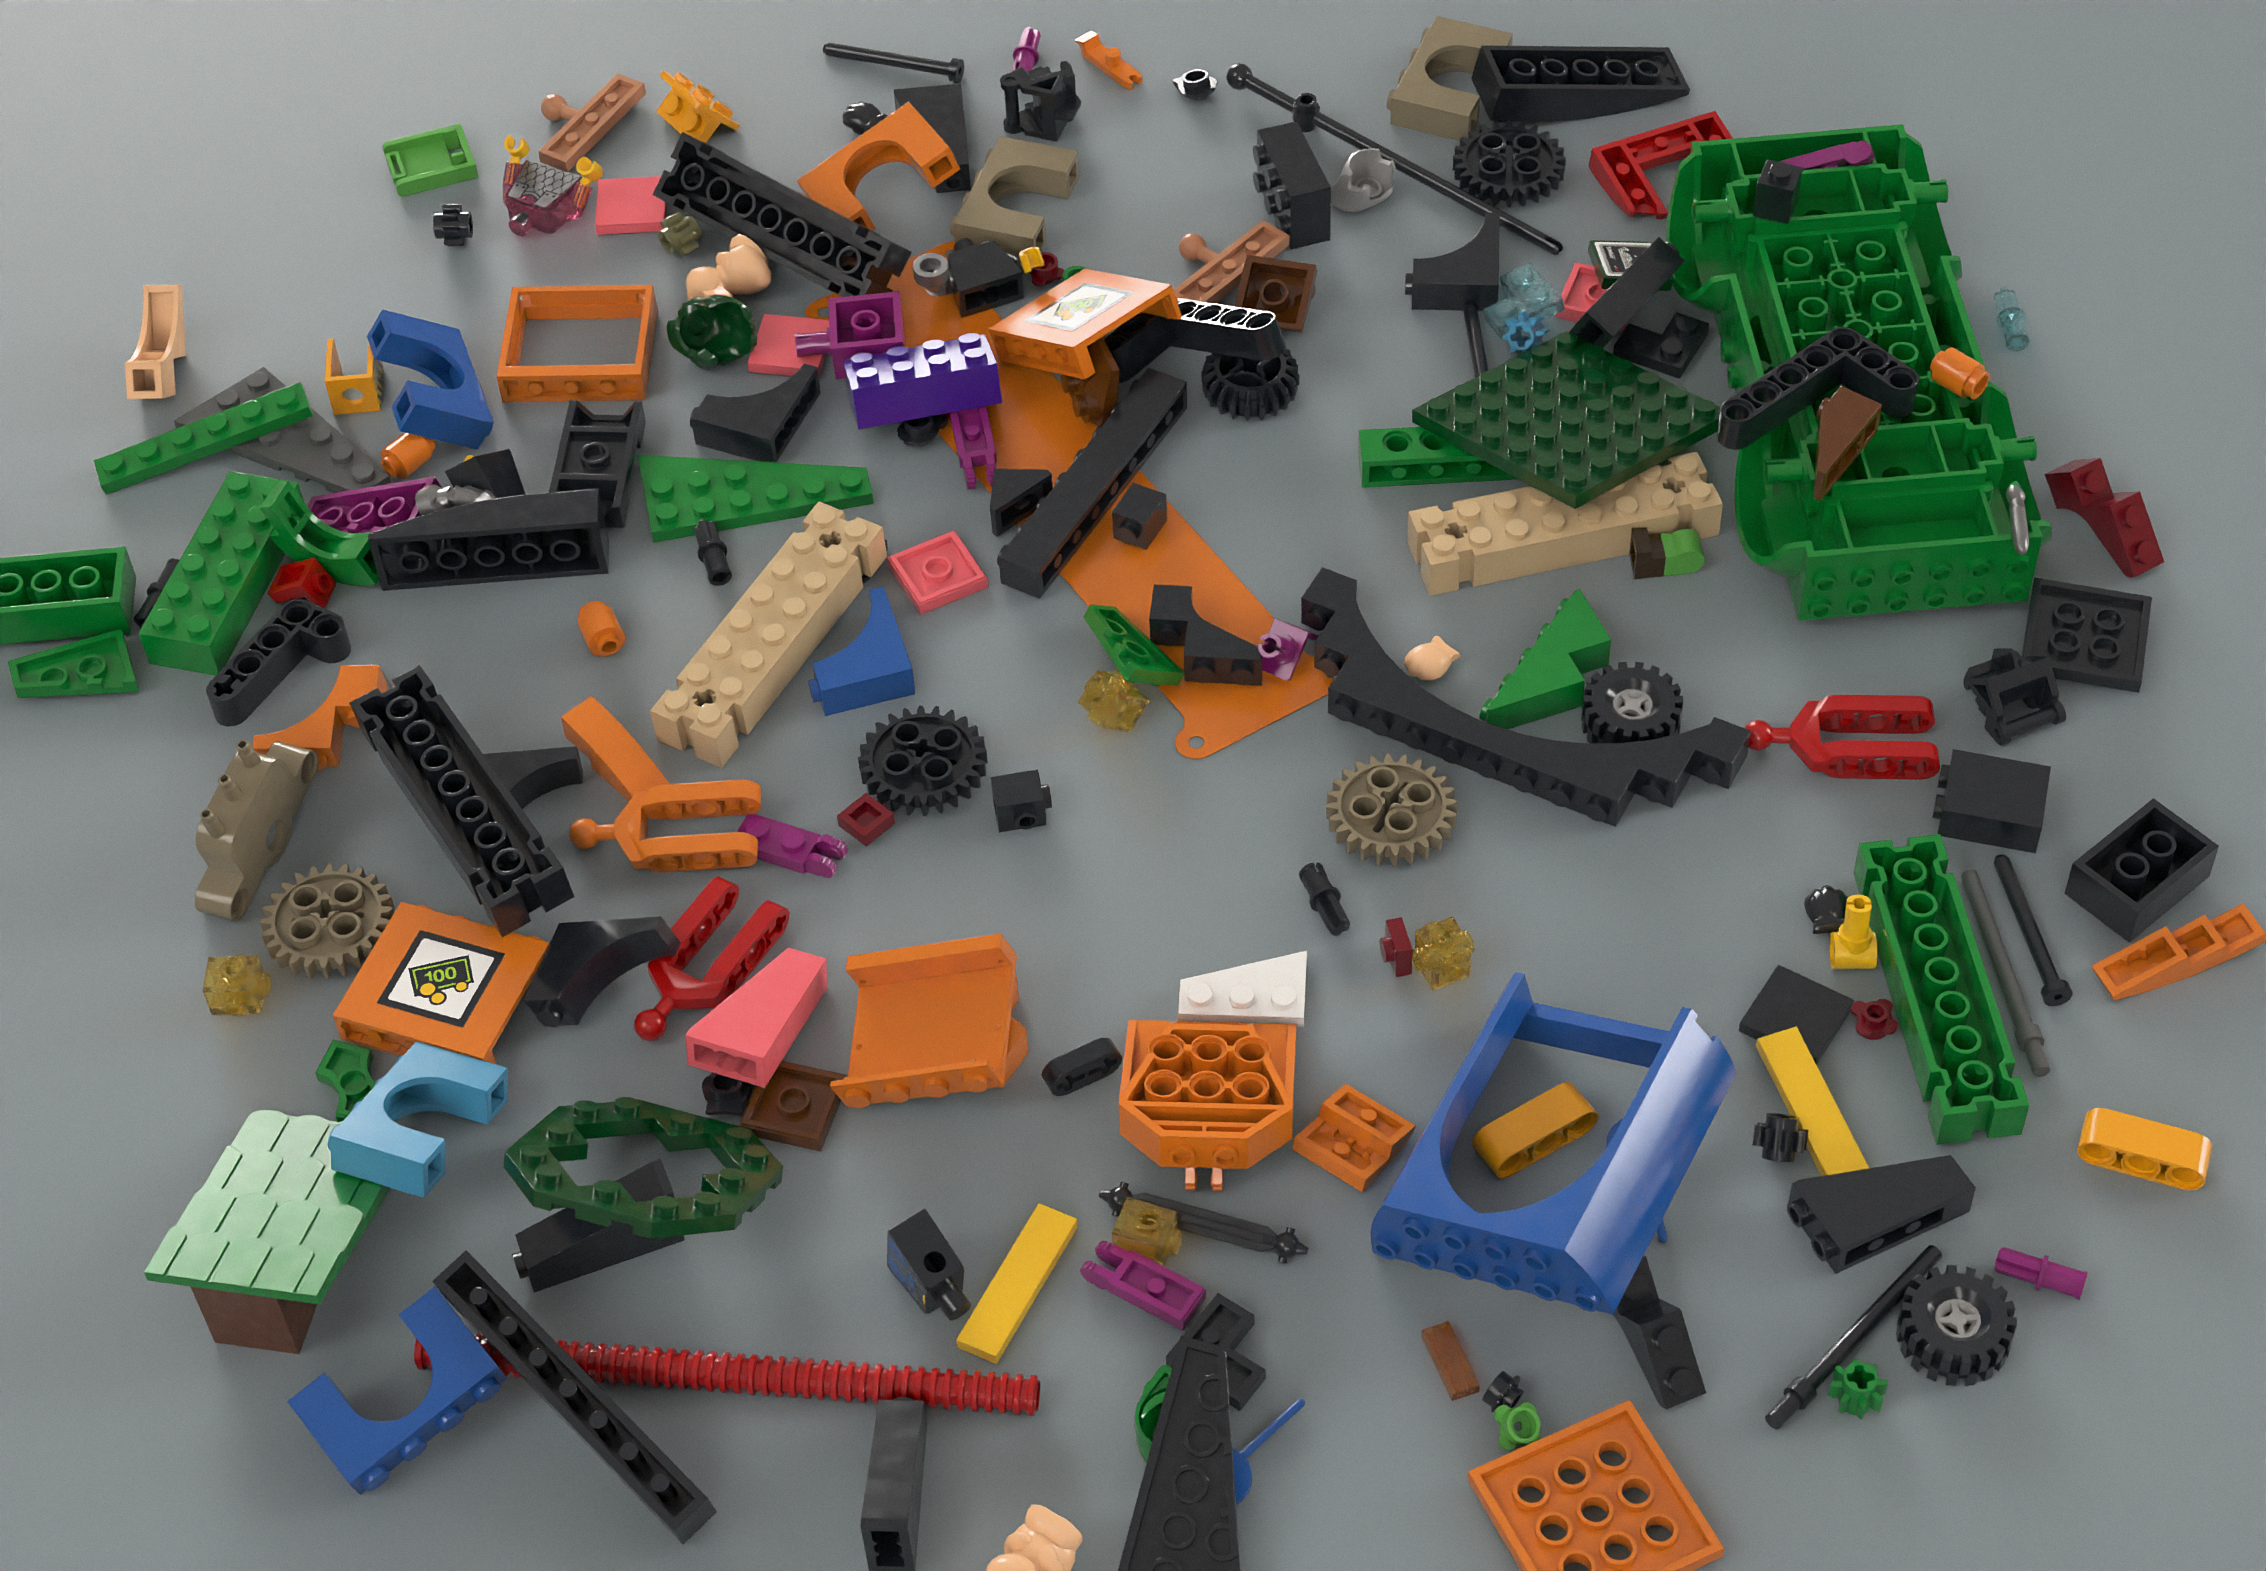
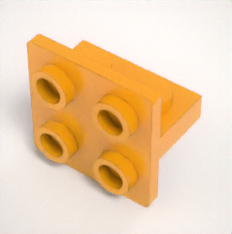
[656,70,740,143]

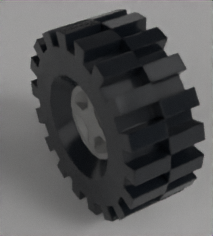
[1581,662,1683,743]
[1896,1265,2017,1386]

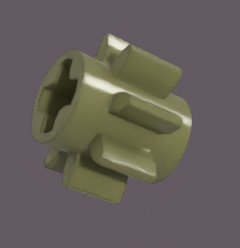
[658,211,702,258]

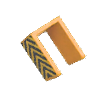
[324,338,384,415]

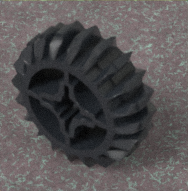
[1201,349,1299,422]

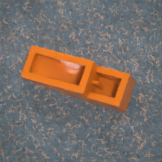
[561,696,669,801]

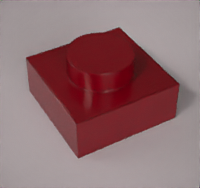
[837,793,895,846]
[1379,917,1413,977]

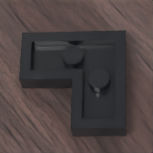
[1613,312,1710,379]
[1166,1293,1266,1411]

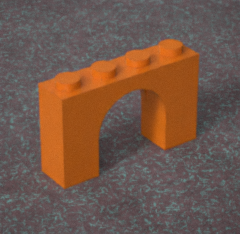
[797,102,960,231]

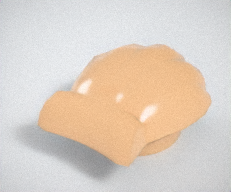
[1404,636,1461,680]

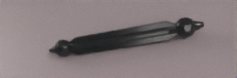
[1099,1182,1309,1263]

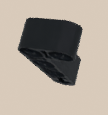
[206,599,351,727]

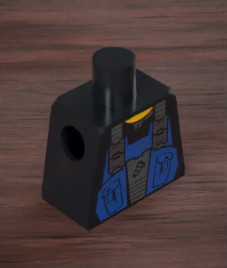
[887,1208,971,1321]

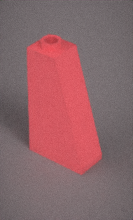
[685,948,828,1088]

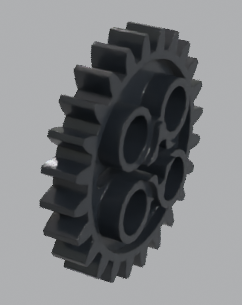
[1453,120,1566,208]
[858,706,988,816]

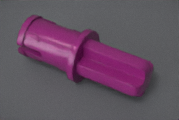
[1012,27,1041,71]
[1994,1247,2088,1300]

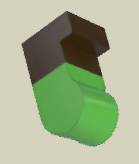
[1629,527,1705,579]

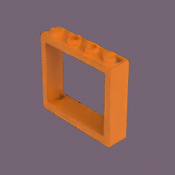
[496,285,658,402]

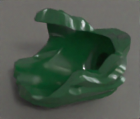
[666,295,758,371]

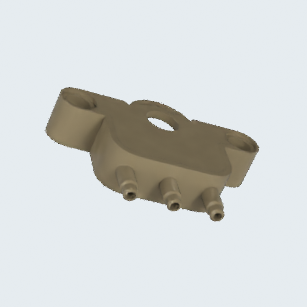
[195,740,318,922]

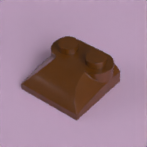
[1235,255,1318,333]
[1061,337,1120,426]

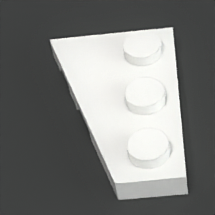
[1178,951,1307,1028]

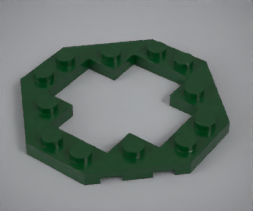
[503,1097,783,1239]

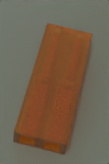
[1421,1321,1480,1401]

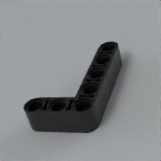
[1104,298,1287,383]
[1717,327,1919,450]

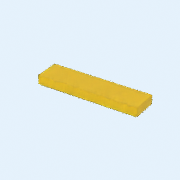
[1755,1026,1869,1176]
[956,1203,1078,1365]

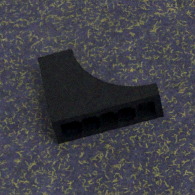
[1405,212,1500,312]
[690,363,821,462]
[483,746,583,809]
[524,916,681,1027]

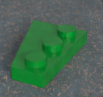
[1083,604,1185,687]
[8,628,140,698]

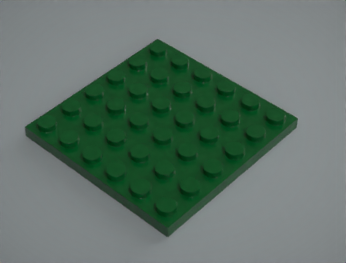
[1412,331,1721,509]

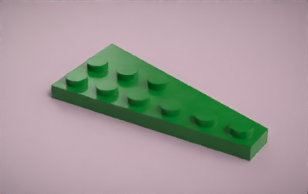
[638,455,874,543]

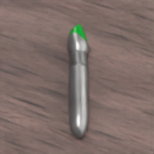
[2006,481,2029,555]

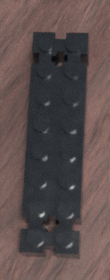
[652,132,912,297]
[349,665,575,937]

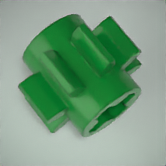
[1828,1358,1888,1419]

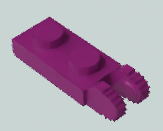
[1779,140,1875,170]
[949,406,997,490]
[737,814,849,878]
[1080,1240,1206,1331]

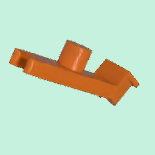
[1075,31,1142,90]

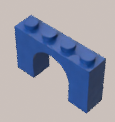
[367,309,494,450]
[287,1286,507,1495]

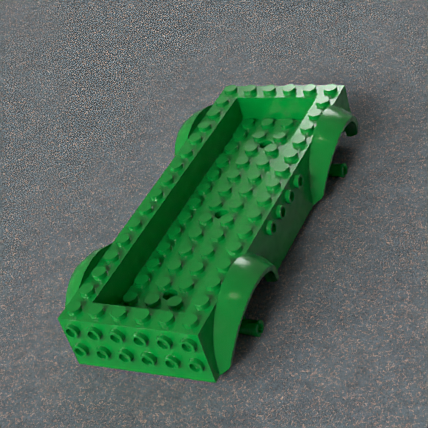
[1666,124,2052,621]

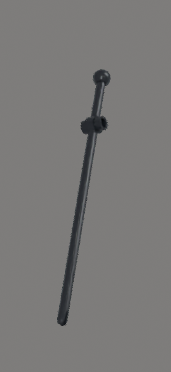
[1226,63,1563,255]

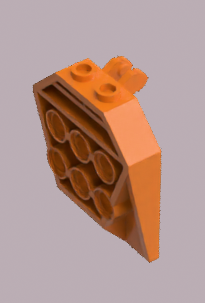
[1118,1020,1296,1192]

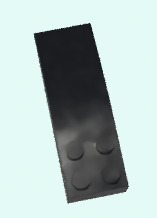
[1471,45,1690,122]
[368,489,609,591]

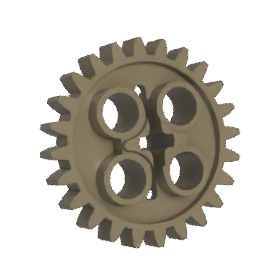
[1326,753,1457,867]
[260,863,395,979]

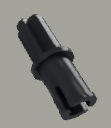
[694,519,732,586]
[1299,862,1350,936]

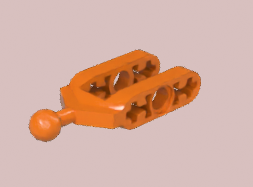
[569,780,762,872]

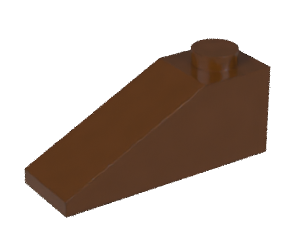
[1813,386,1882,501]

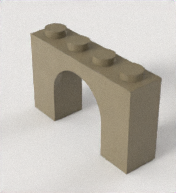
[1387,16,1513,141]
[950,136,1079,256]

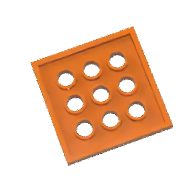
[1467,1399,1724,1571]

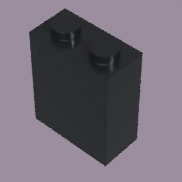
[1932,749,2051,854]

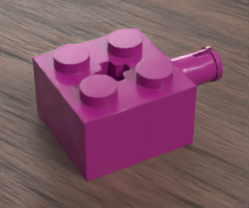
[795,291,906,380]

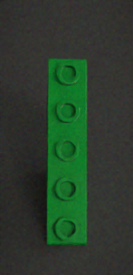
[1479,589,1611,730]

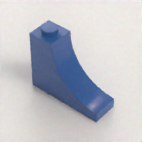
[808,586,915,716]

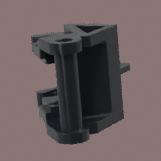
[1000,61,1082,142]
[1963,648,2066,745]

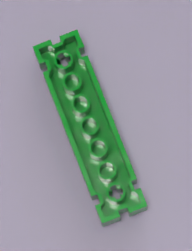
[1853,834,2030,1145]

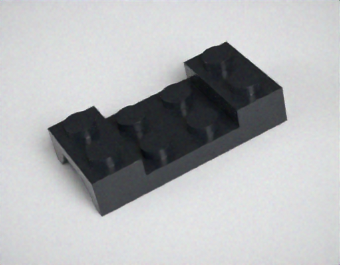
[549,400,646,528]

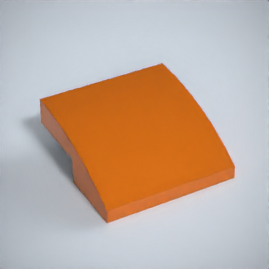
[1292,1083,1416,1192]

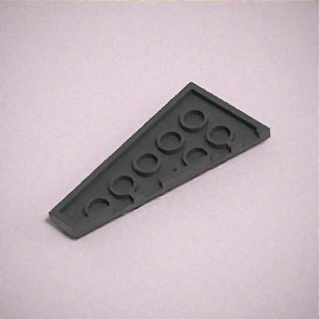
[174,367,392,493]

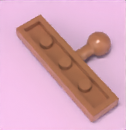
[538,73,646,172]
[1173,220,1289,304]

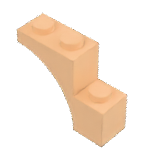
[125,284,186,399]

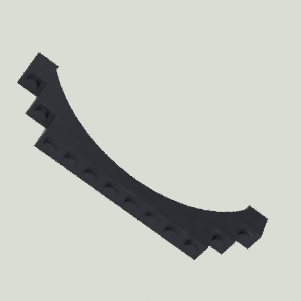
[1301,567,1751,827]

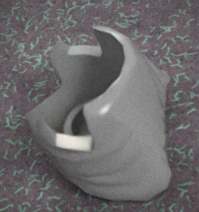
[1331,148,1395,212]

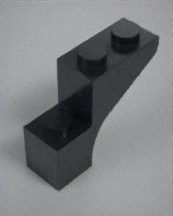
[1149,584,1263,685]
[1613,1256,1706,1410]

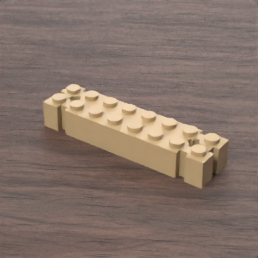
[1407,452,1723,596]
[650,501,887,768]

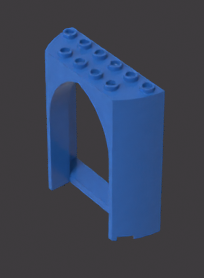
[1371,972,1737,1315]

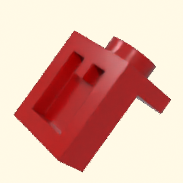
[267,558,336,608]

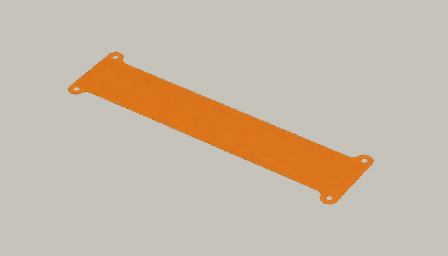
[805,241,1334,759]

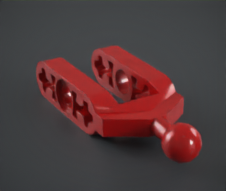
[1744,695,1940,780]
[634,876,789,1041]

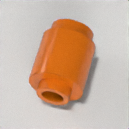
[1930,347,1990,400]
[381,432,436,479]
[577,601,625,657]

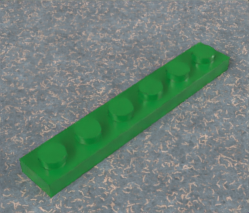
[94,381,313,495]

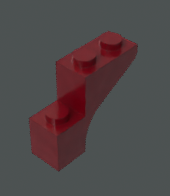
[2045,458,2165,577]

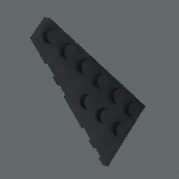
[1118,1336,1240,1571]

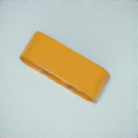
[1471,1082,1599,1179]
[2077,1108,2212,1190]

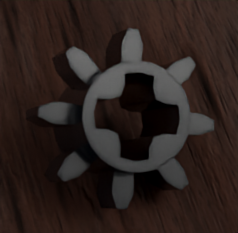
[433,204,473,246]
[1752,1113,1809,1162]

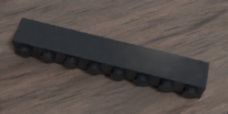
[997,368,1187,599]
[432,1250,717,1544]

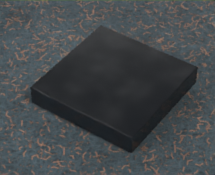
[1739,965,1854,1065]

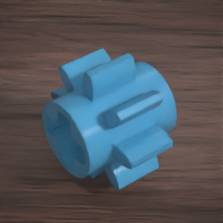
[1502,310,1550,353]

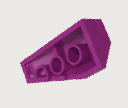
[307,477,442,533]

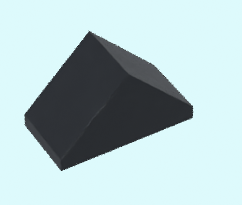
[990,469,1053,537]

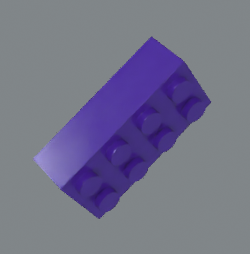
[842,333,1002,429]

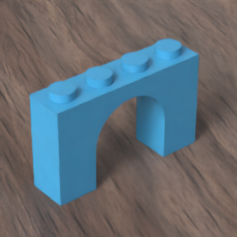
[327,1041,508,1198]

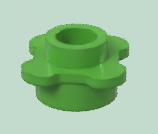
[1494,1402,1541,1451]

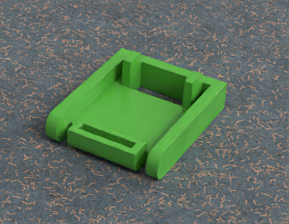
[382,123,479,196]

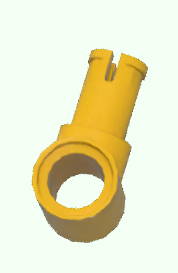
[1829,894,1877,970]

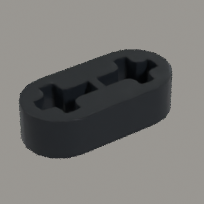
[1041,1038,1123,1096]

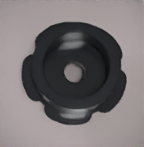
[1483,1371,1524,1413]

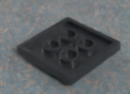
[2022,577,2152,693]

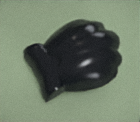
[1172,69,1218,100]
[842,102,888,135]
[897,415,948,447]
[1804,885,1848,934]
[702,1072,751,1116]

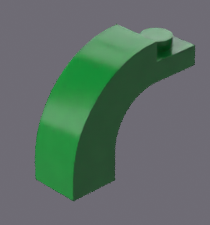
[259,481,379,586]

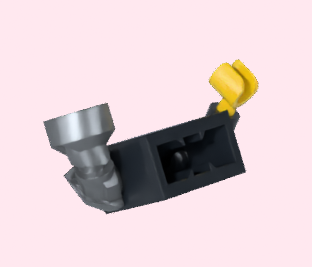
[913,238,1044,318]
[415,449,525,516]

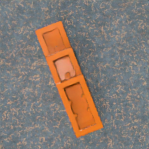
[2091,903,2266,1001]

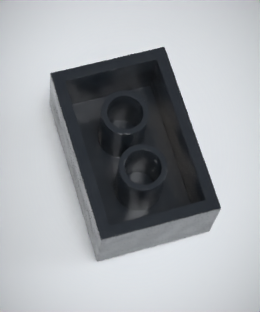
[1253,121,1331,250]
[2064,798,2219,943]

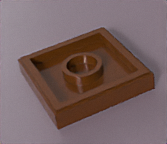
[739,1061,847,1152]

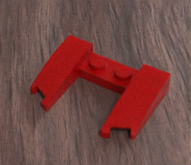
[1588,111,1733,219]

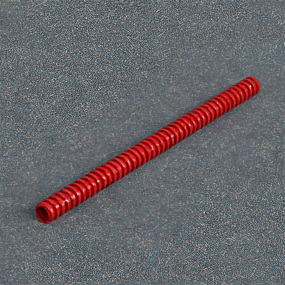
[414,1334,1040,1416]

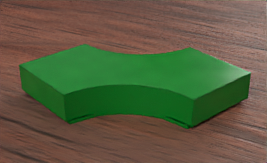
[315,1040,376,1122]

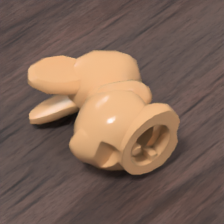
[685,234,771,300]
[986,1505,1083,1571]

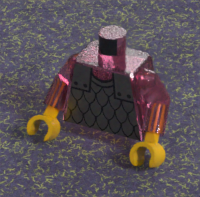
[503,135,603,237]

